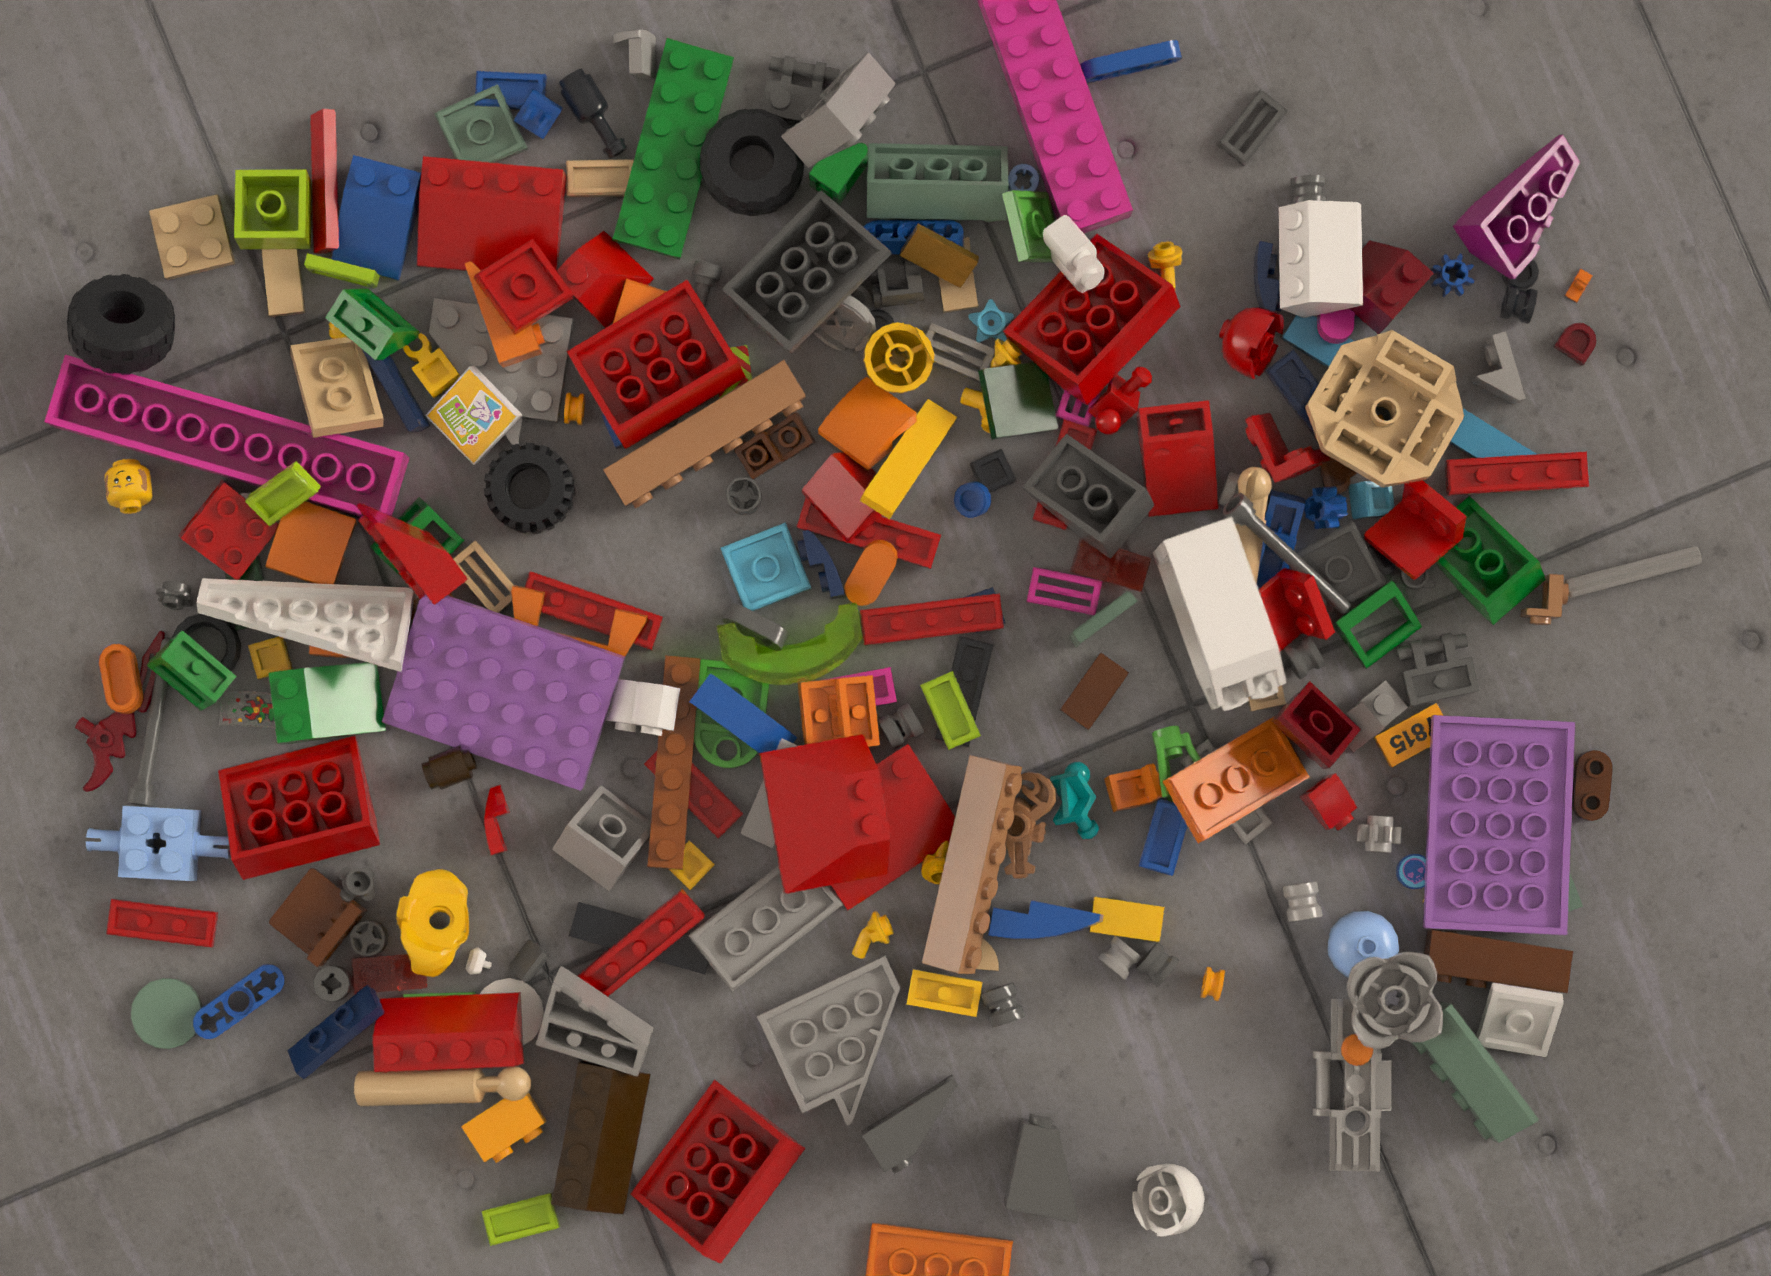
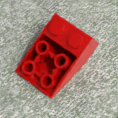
[1136,400,1218,517]
[356,503,468,605]

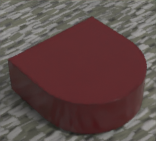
[1553,323,1597,366]

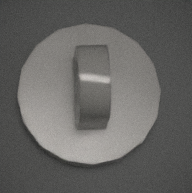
[813,285,876,352]

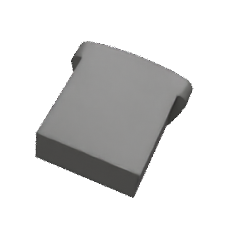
[613,29,656,80]

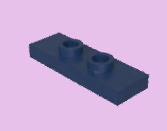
[1265,350,1319,440]
[287,984,385,1079]

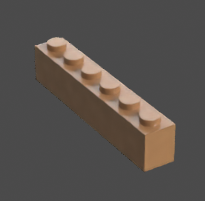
[603,360,806,509]
[922,755,1022,974]

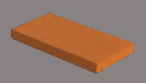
[1162,716,1309,843]
[865,1222,1013,1276]

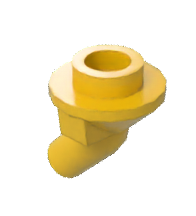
[1148,242,1182,291]
[990,339,1022,368]
[921,841,949,884]
[852,911,894,959]

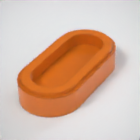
[844,540,898,606]
[99,644,143,714]

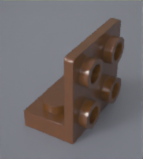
[269,868,368,967]

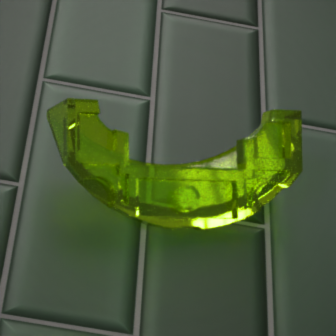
[717,602,862,685]

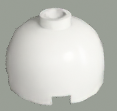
[1132,1164,1205,1237]

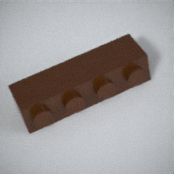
[1424,929,1573,993]

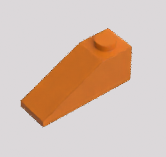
[465,261,545,368]

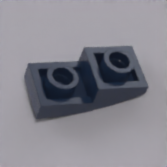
[1254,241,1281,312]
[797,530,845,600]

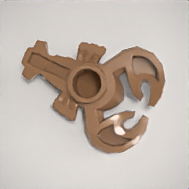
[1004,772,1057,879]

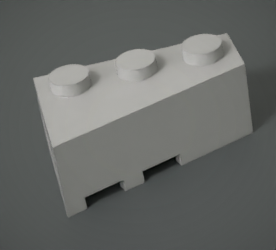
[781,52,896,168]
[536,966,654,1076]

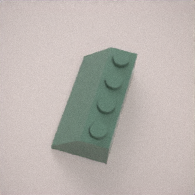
[867,143,1009,222]
[1411,1001,1539,1143]

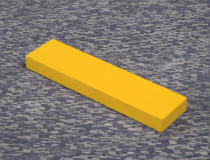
[859,399,957,519]

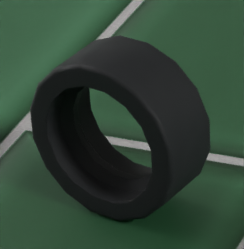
[171,614,241,671]

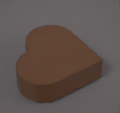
[1319,456,1357,494]

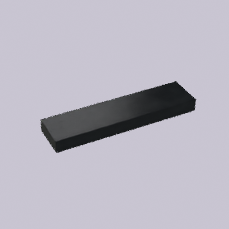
[569,902,708,975]

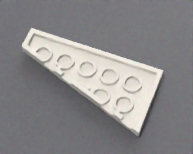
[196,578,415,672]

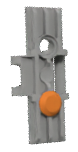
[1312,999,1392,1171]

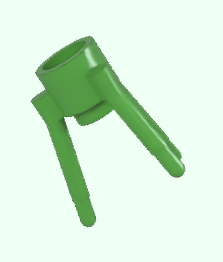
[1152,726,1201,802]

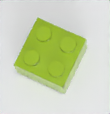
[234,169,312,249]

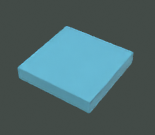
[720,522,811,611]

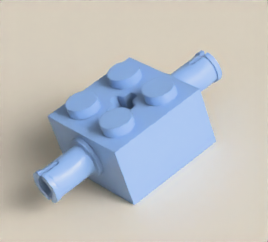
[86,806,231,881]

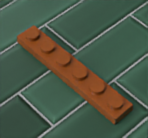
[647,655,701,870]

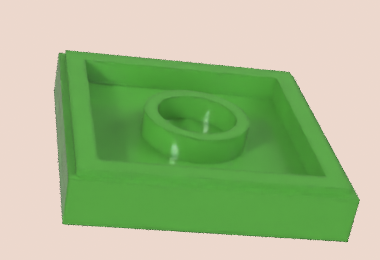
[1002,190,1055,263]

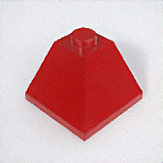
[556,231,654,328]

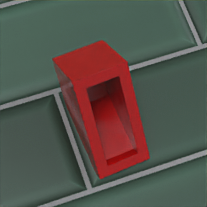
[1300,773,1358,831]

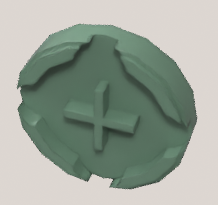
[131,978,203,1049]

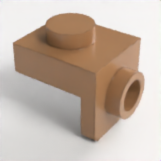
[1521,574,1569,625]

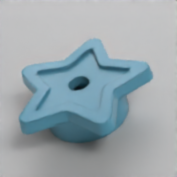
[968,299,1014,343]

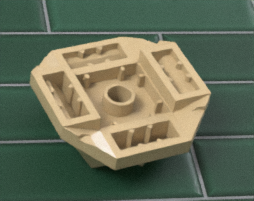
[1305,330,1464,488]

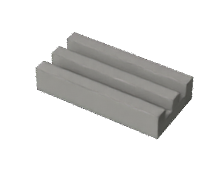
[926,323,995,383]

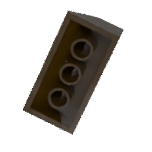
[551,1061,651,1214]

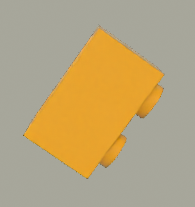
[461,1092,547,1163]

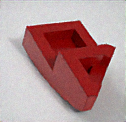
[484,785,510,856]

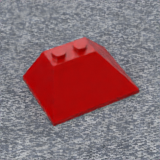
[759,734,891,894]

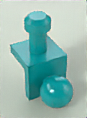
[1049,762,1099,839]

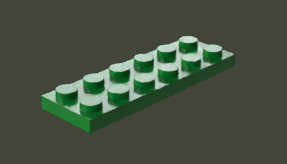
[612,38,734,260]

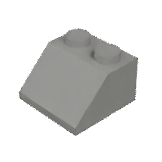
[552,785,651,891]

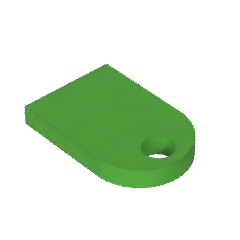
[694,659,771,768]

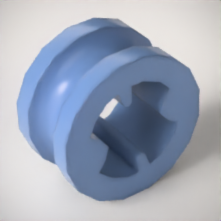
[1008,164,1039,191]

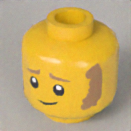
[104,459,153,514]

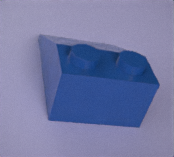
[331,155,421,281]

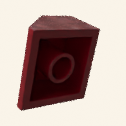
[1349,240,1434,334]
[1272,681,1361,769]

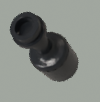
[559,68,627,159]

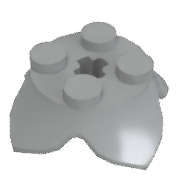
[1347,951,1443,1048]

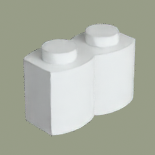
[1043,215,1104,293]
[605,679,680,736]

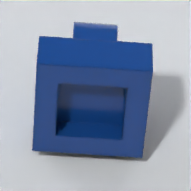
[513,89,563,139]

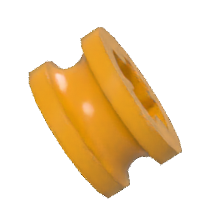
[564,392,585,425]
[1200,966,1225,1001]

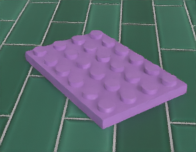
[382,595,625,791]
[1423,715,1575,935]

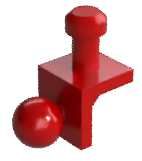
[1088,366,1152,435]

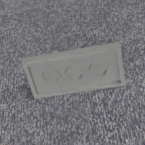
[688,865,843,992]

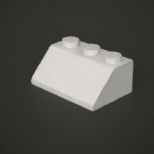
[1279,200,1363,318]

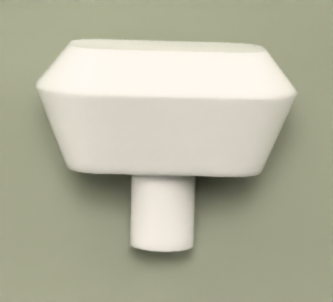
[465,947,492,975]

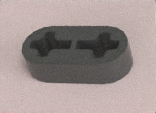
[722,603,789,651]

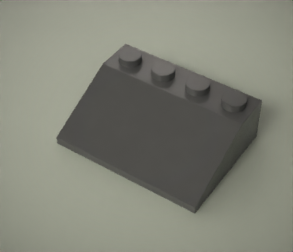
[722,190,892,353]

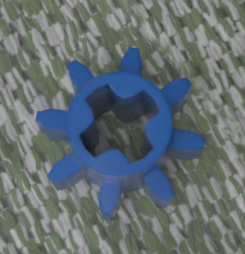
[1431,254,1474,297]
[1304,486,1348,529]

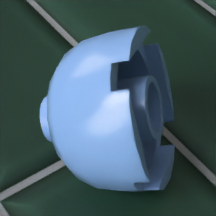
[1328,911,1399,977]

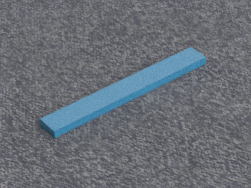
[1282,315,1536,458]

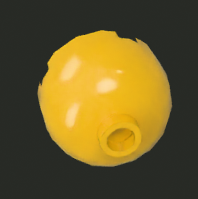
[863,322,934,394]

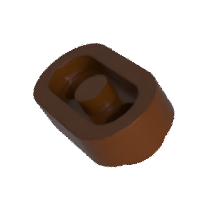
[1572,750,1613,821]

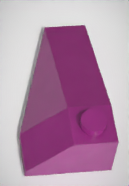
[1453,135,1580,279]

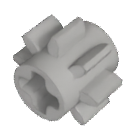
[1357,816,1401,853]

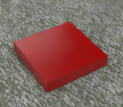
[474,239,574,335]

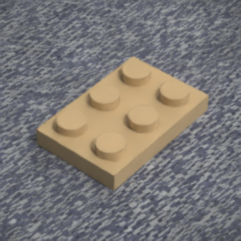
[290,337,384,438]

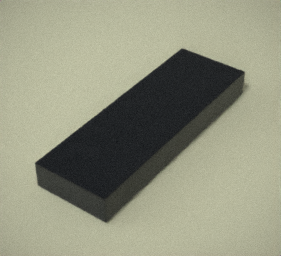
[935,636,994,747]

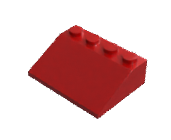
[417,156,566,271]
[1003,233,1181,405]
[566,280,746,449]
[218,736,380,880]
[831,744,955,910]
[630,1079,806,1264]

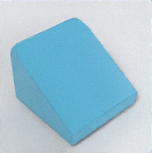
[1349,481,1395,519]

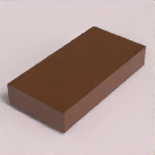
[1060,653,1129,730]

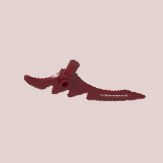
[75,631,165,792]

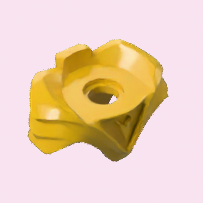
[396,869,469,977]

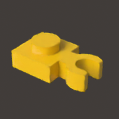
[403,333,460,398]

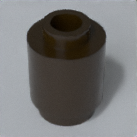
[422,745,477,790]

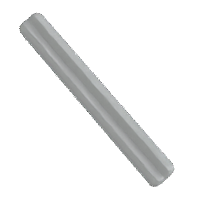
[1564,546,1702,598]

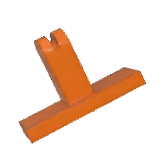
[1565,269,1593,303]

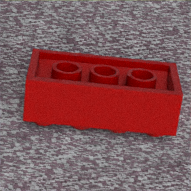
[373,992,524,1072]

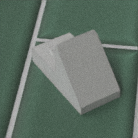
[1470,331,1526,405]
[1344,680,1408,752]

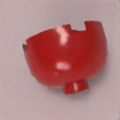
[1219,307,1284,379]

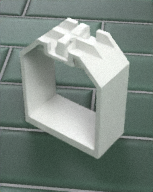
[1152,517,1286,711]

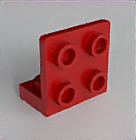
[1245,413,1331,483]
[179,480,279,580]
[1364,480,1467,580]
[1258,568,1335,652]

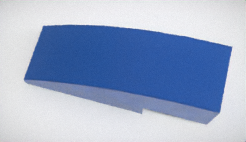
[1256,490,1305,589]
[689,673,797,753]
[988,900,1104,939]

